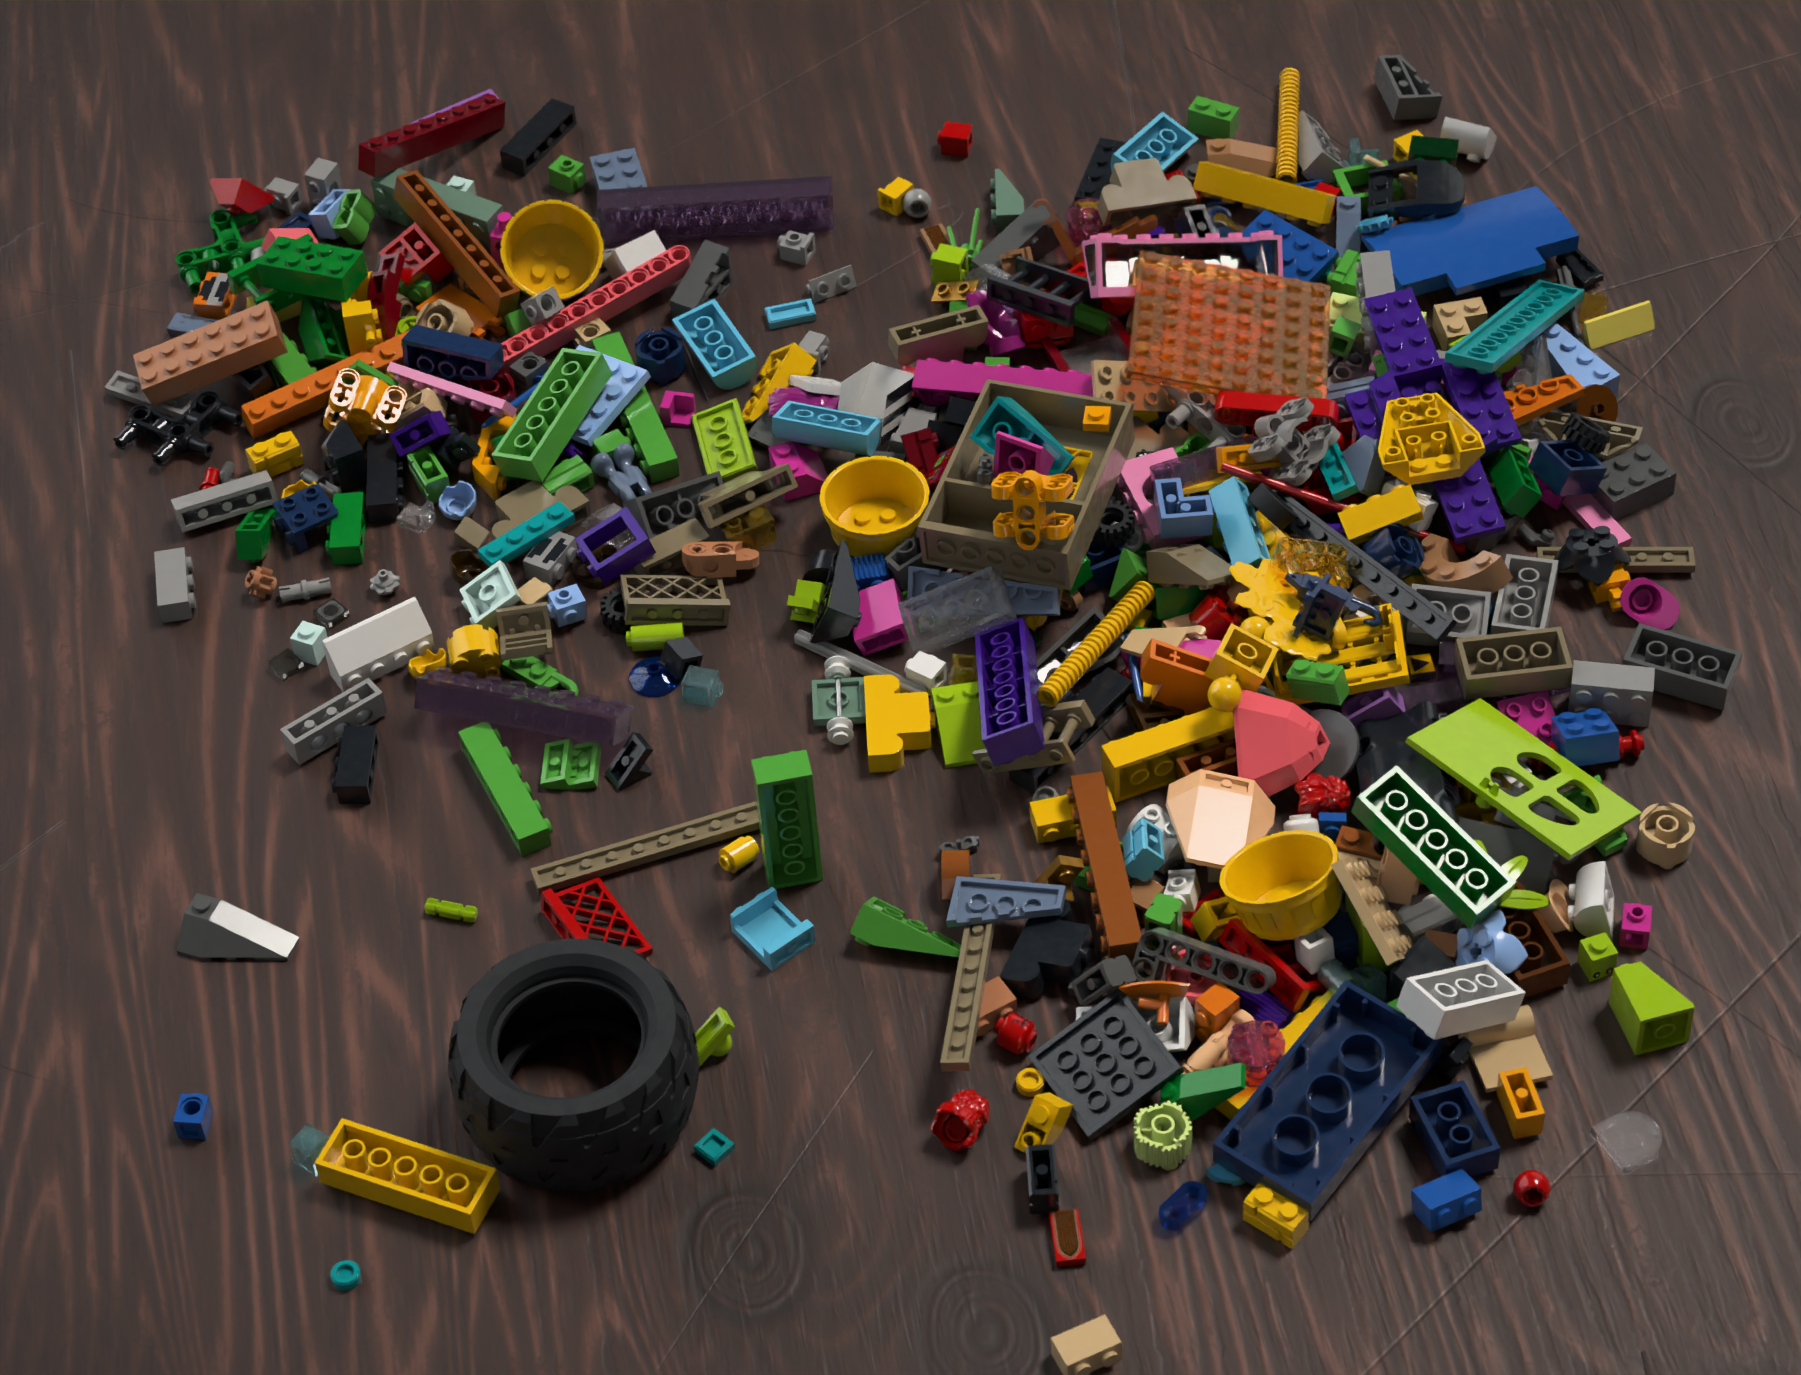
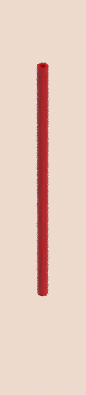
[1220,462,1466,555]

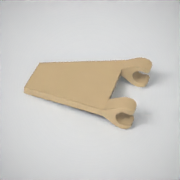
[1120,625,1207,657]

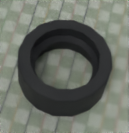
[1248,483,1296,530]

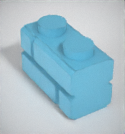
[1123,818,1165,882]

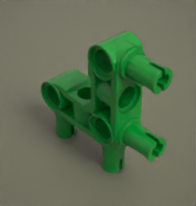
[175,209,265,294]

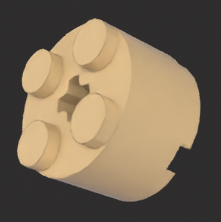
[416,299,474,337]
[1636,803,1695,869]

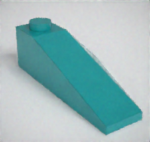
[969,396,1074,476]

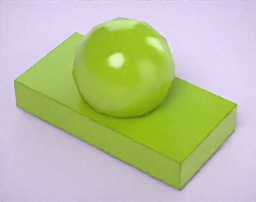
[695,1007,735,1067]

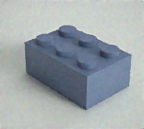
[590,148,652,222]

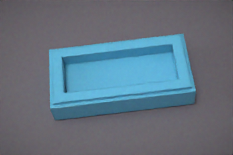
[764,299,817,329]

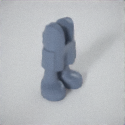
[590,443,652,502]

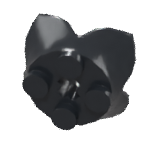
[1553,526,1631,587]

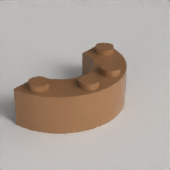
[1419,533,1513,594]

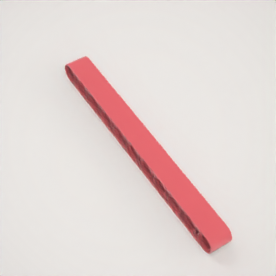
[468,245,691,383]

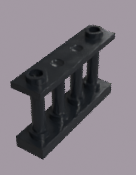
[987,256,1100,327]

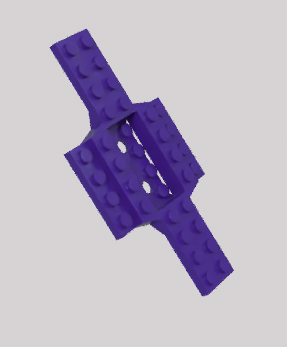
[1345,288,1522,544]

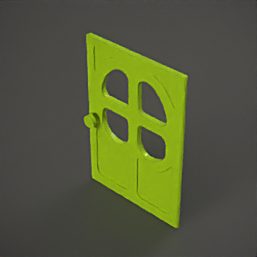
[1405,698,1642,860]

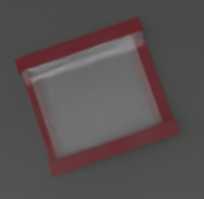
[1040,316,1146,374]

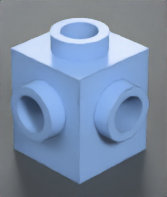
[548,584,587,628]

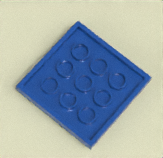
[1238,210,1339,319]

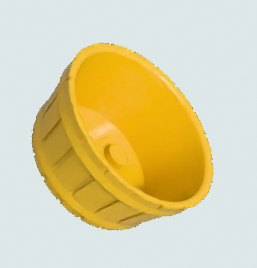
[500,200,604,301]
[820,456,929,558]
[1219,830,1342,941]

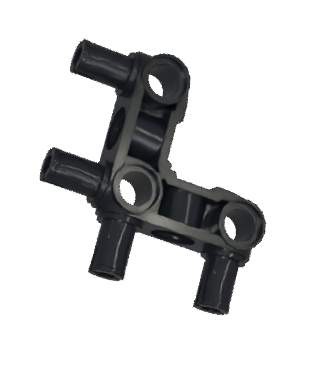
[113,391,243,467]

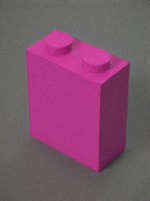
[852,579,912,656]

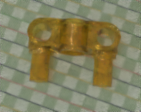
[1270,537,1352,589]

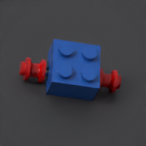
[1527,708,1645,771]

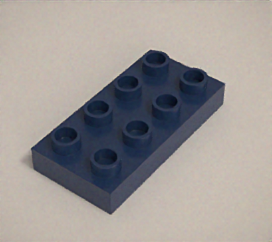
[1213,980,1443,1221]

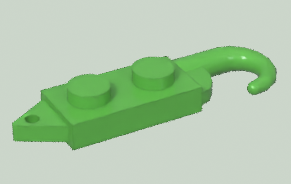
[499,650,579,704]

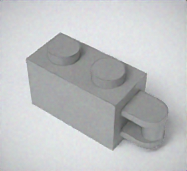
[890,403,938,459]

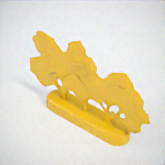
[1229,559,1347,661]

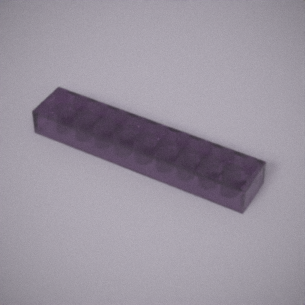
[597,176,835,244]

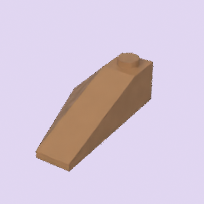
[1206,138,1300,178]

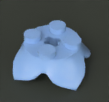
[1455,910,1528,974]

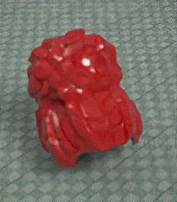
[1293,772,1351,819]
[930,1089,990,1151]

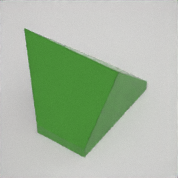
[1109,549,1159,602]

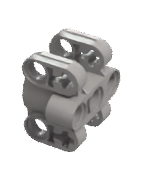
[1248,397,1340,486]

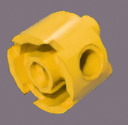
[447,624,502,684]

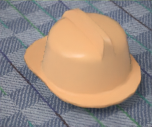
[1537,879,1575,933]

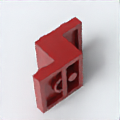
[379,223,454,287]

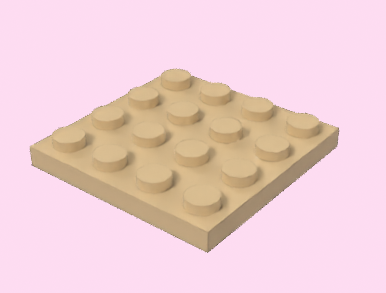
[1331,858,1415,966]

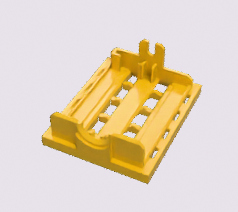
[1270,603,1410,705]

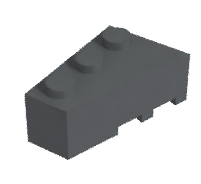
[1373,55,1443,120]
[669,240,733,319]

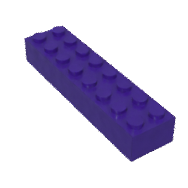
[975,617,1045,767]

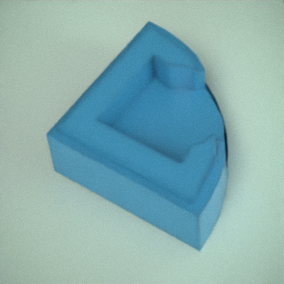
[1206,1163,1246,1186]

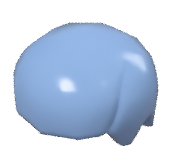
[439,481,477,520]

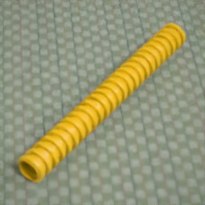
[1276,68,1300,184]
[1037,581,1155,707]

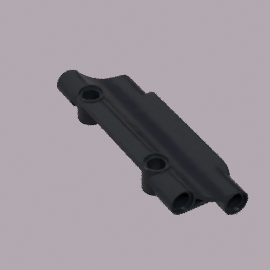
[1356,701,1460,856]

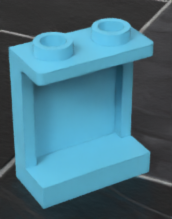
[730,887,816,971]

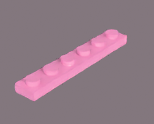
[387,362,517,418]

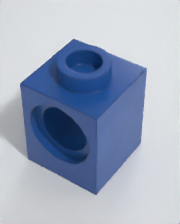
[173,1093,214,1140]

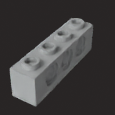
[280,678,387,765]

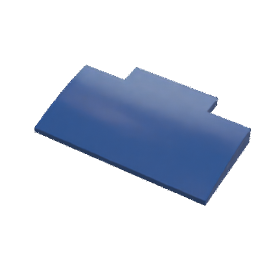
[1362,186,1579,296]

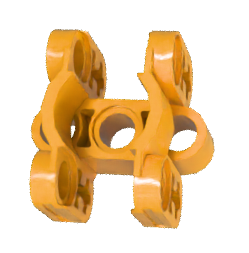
[323,368,407,447]
[991,470,1075,550]

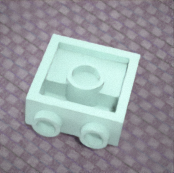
[460,560,521,631]

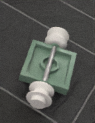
[812,656,866,745]

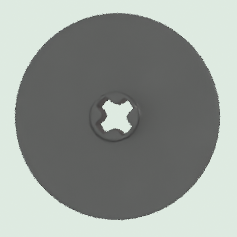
[1308,709,1360,780]

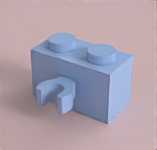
[308,189,351,239]

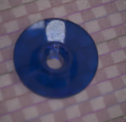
[629,656,681,697]

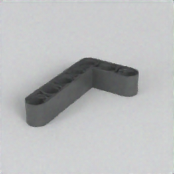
[1124,927,1276,1002]

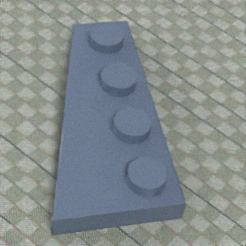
[946,876,1066,927]

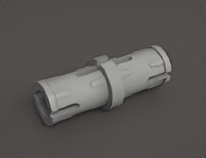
[279,577,332,603]

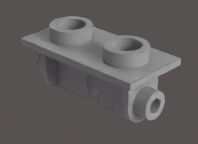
[805,265,857,303]

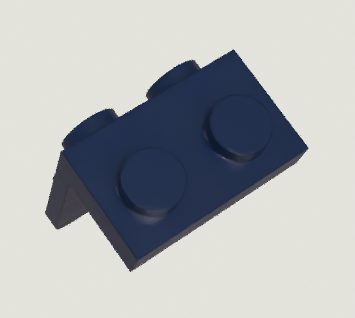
[273,484,339,554]

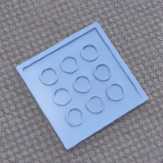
[571,345,651,447]

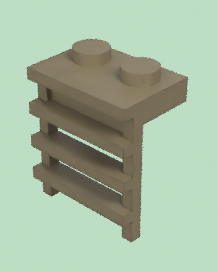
[496,602,554,660]

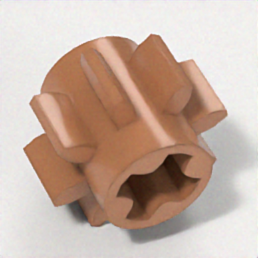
[245,566,277,598]

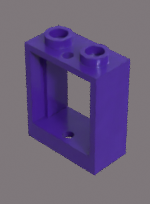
[575,507,656,585]

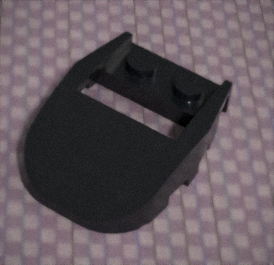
[1368,160,1465,221]

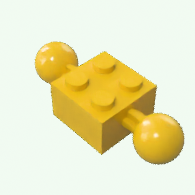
[1204,616,1279,712]

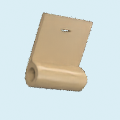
[1457,1005,1553,1093]

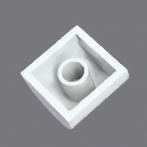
[1440,117,1497,163]
[1125,804,1184,875]
[1568,861,1614,940]

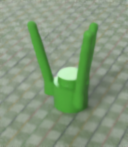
[947,208,983,268]

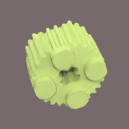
[1134,1100,1192,1171]

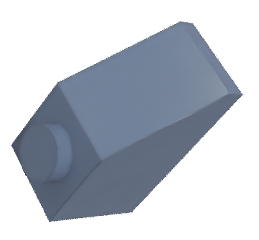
[1342,435,1386,497]

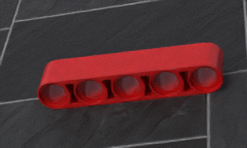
[1214,391,1339,431]

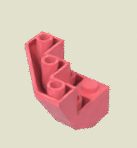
[1233,690,1330,797]

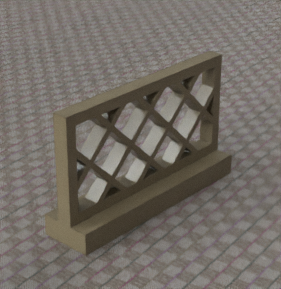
[620,575,730,626]

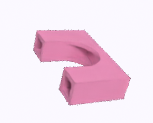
[1115,447,1210,550]

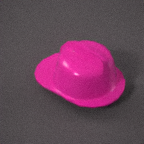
[1620,578,1680,630]

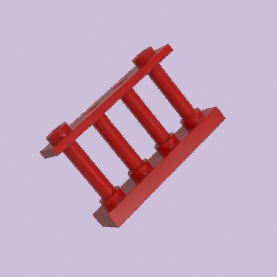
[1219,918,1348,1012]

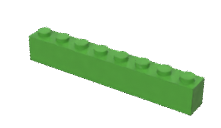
[592,332,680,483]

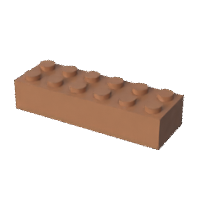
[133,300,288,407]

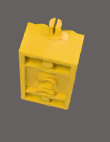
[341,265,383,356]

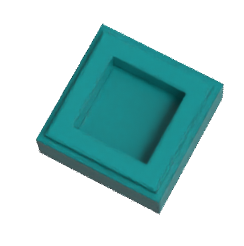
[694,1128,735,1167]

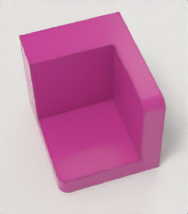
[660,391,696,428]

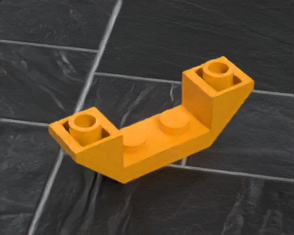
[472,413,517,501]

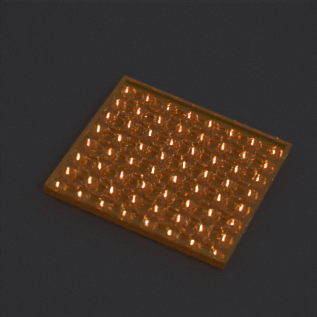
[1126,250,1331,399]

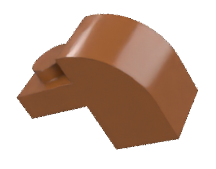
[941,850,971,899]

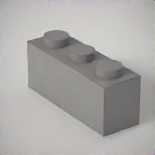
[154,547,196,623]

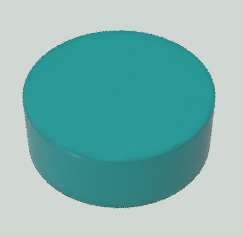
[331,1260,362,1291]

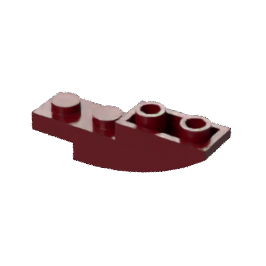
[367,253,405,342]

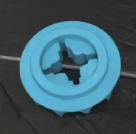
[1356,215,1394,234]

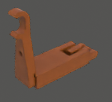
[1033,199,1158,267]

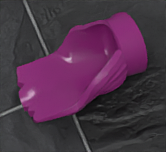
[966,290,1026,358]
[768,387,839,418]

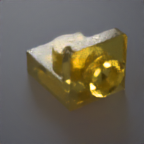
[1579,292,1608,324]

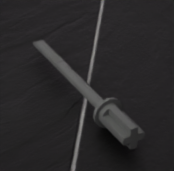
[1556,266,1585,346]

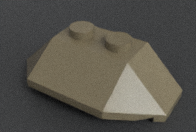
[1538,410,1643,460]

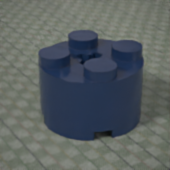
[635,327,686,385]
[1362,523,1425,580]

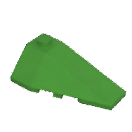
[850,896,961,957]

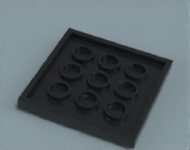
[1028,989,1184,1141]

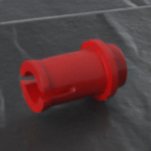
[199,467,220,490]

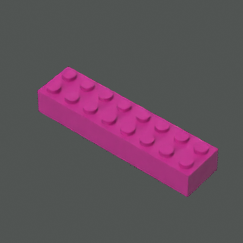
[912,358,1093,408]

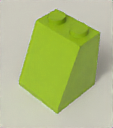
[1609,961,1695,1055]

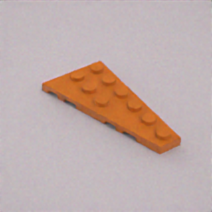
[1446,375,1585,426]

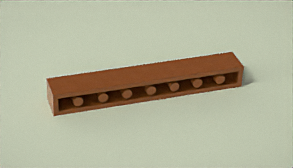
[393,170,521,318]
[1066,771,1141,961]

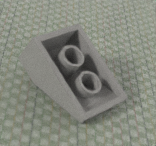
[1405,583,1491,646]

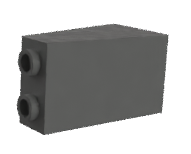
[1457,816,1559,893]

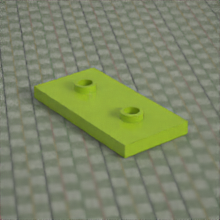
[691,398,758,483]

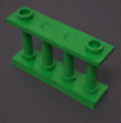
[227,234,314,312]

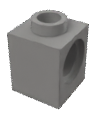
[520,286,565,325]

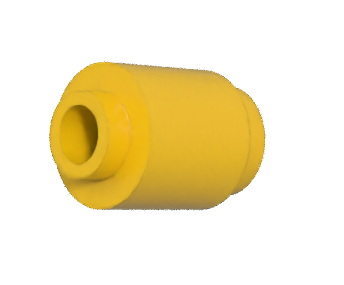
[718,836,760,873]

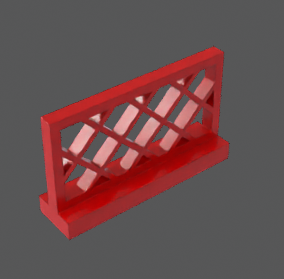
[541,877,653,957]

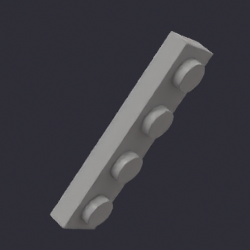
[104,370,196,418]

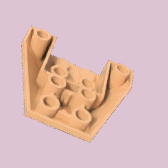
[1166,769,1275,869]

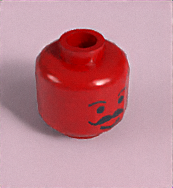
[994,1013,1038,1055]

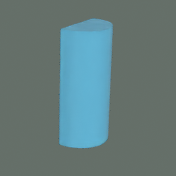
[1110,112,1199,173]
[672,299,757,390]
[772,401,882,456]

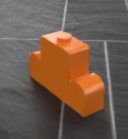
[1140,638,1213,715]

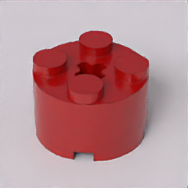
[1189,588,1249,641]

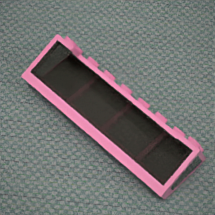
[1082,230,1284,298]

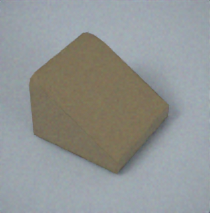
[454,516,490,551]

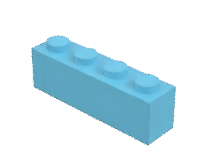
[1209,476,1271,569]

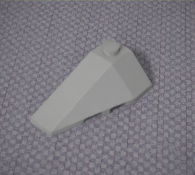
[1298,110,1350,183]

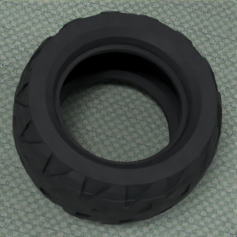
[448,938,699,1192]

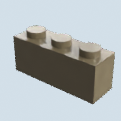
[633,518,711,575]

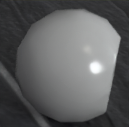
[902,189,932,218]

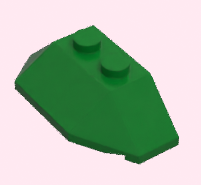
[298,295,351,365]

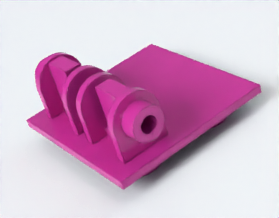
[1496,690,1555,744]

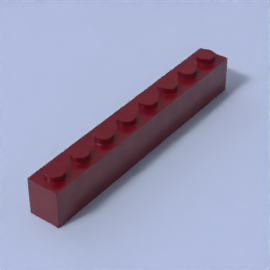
[358,94,506,178]

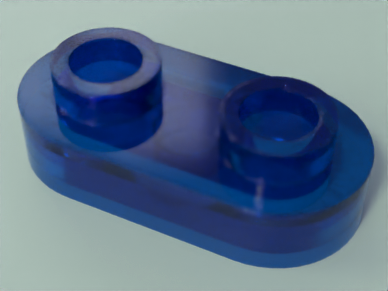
[1159,1181,1208,1231]

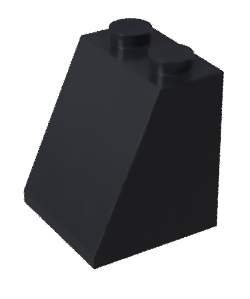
[1388,935,1458,1003]

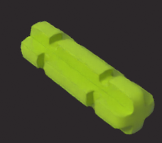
[424,898,478,923]

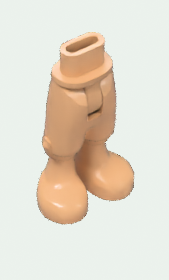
[1182,1009,1264,1074]

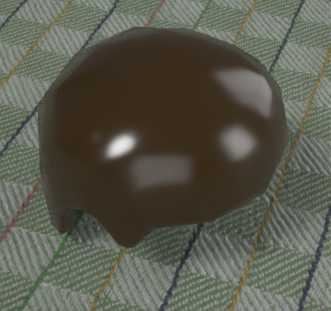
[449,549,489,585]

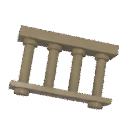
[972,700,1095,774]

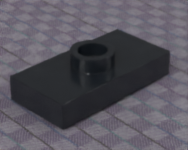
[1556,249,1604,289]

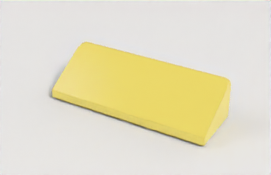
[1582,300,1655,350]

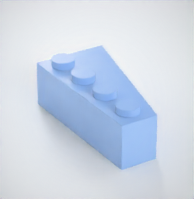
[1533,322,1620,408]

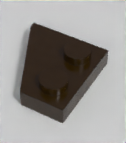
[1125,694,1186,732]

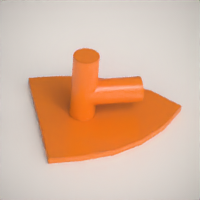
[1119,981,1189,1026]

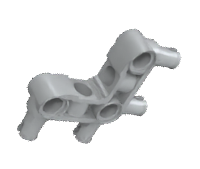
[1159,350,1246,461]

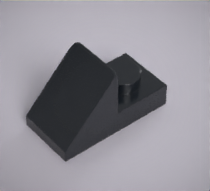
[605,732,653,790]

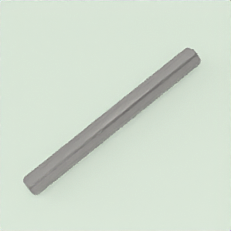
[794,629,928,693]

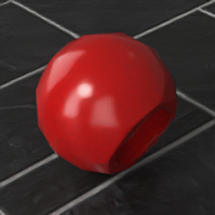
[1513,1170,1551,1207]

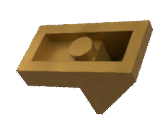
[1033,855,1084,901]

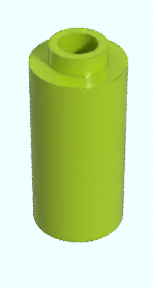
[626,622,684,652]

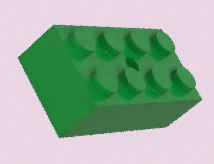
[256,236,368,302]

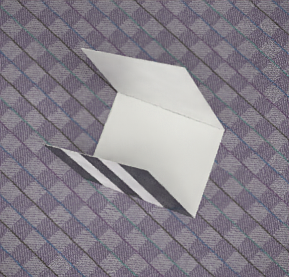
[838,362,914,446]

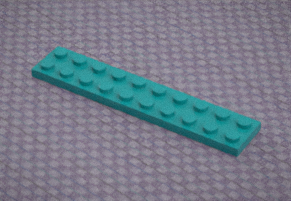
[1445,280,1584,374]

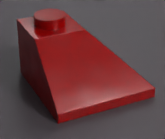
[210,178,275,216]

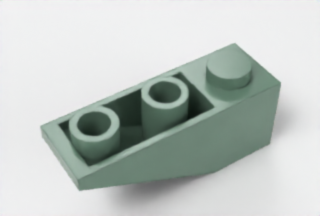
[990,169,1024,233]

